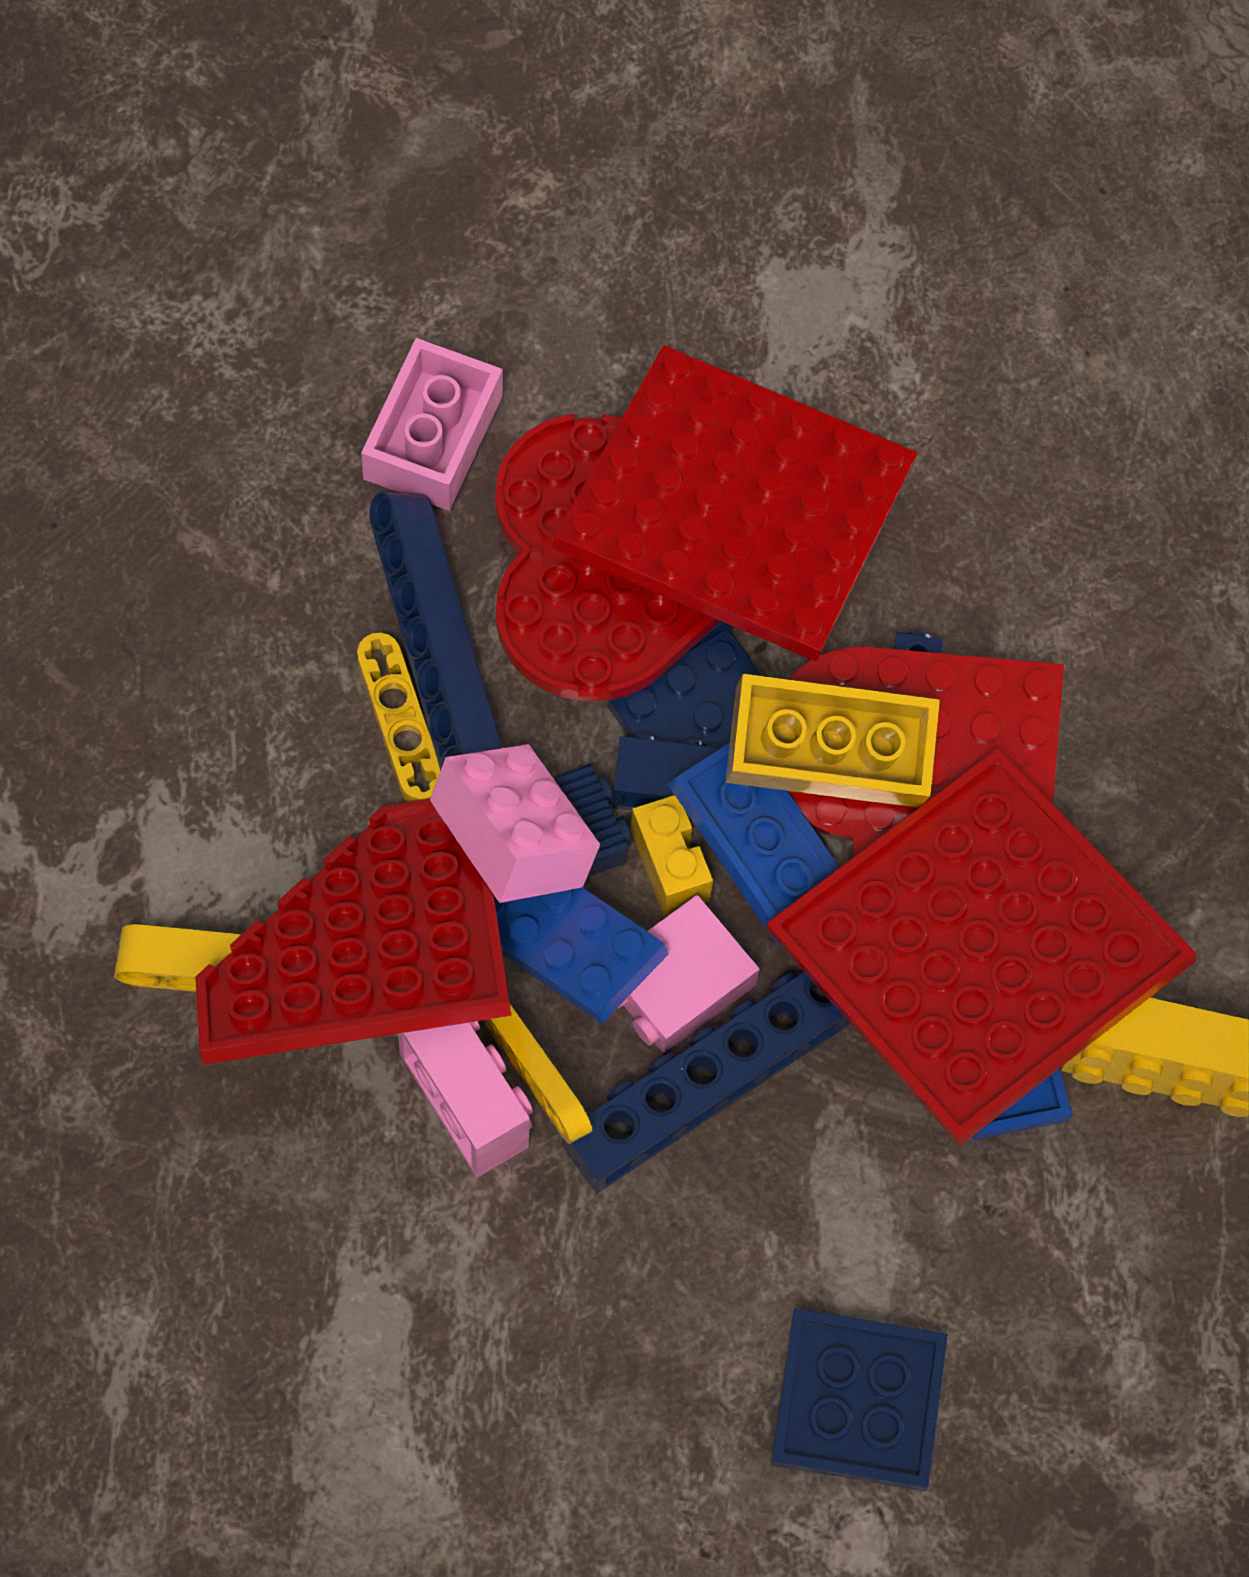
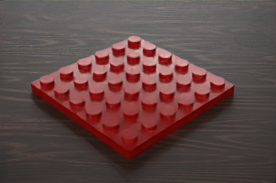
[552,345,918,661]
[766,748,1196,1146]

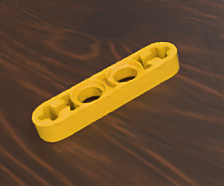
[357,632,440,802]
[482,1004,592,1144]

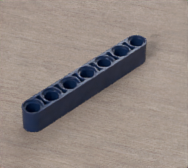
[369,492,502,771]

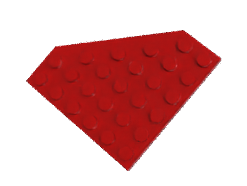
[195,798,511,1065]

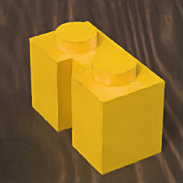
[630,795,713,916]

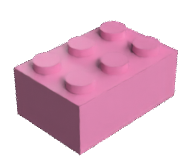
[361,338,503,511]
[430,744,600,903]
[398,1021,533,1178]

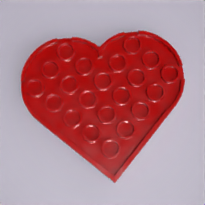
[495,414,720,702]
[788,647,1064,857]

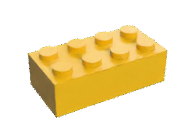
[725,674,940,808]
[1061,998,1249,1117]

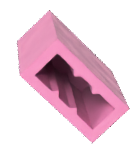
[618,895,760,1054]

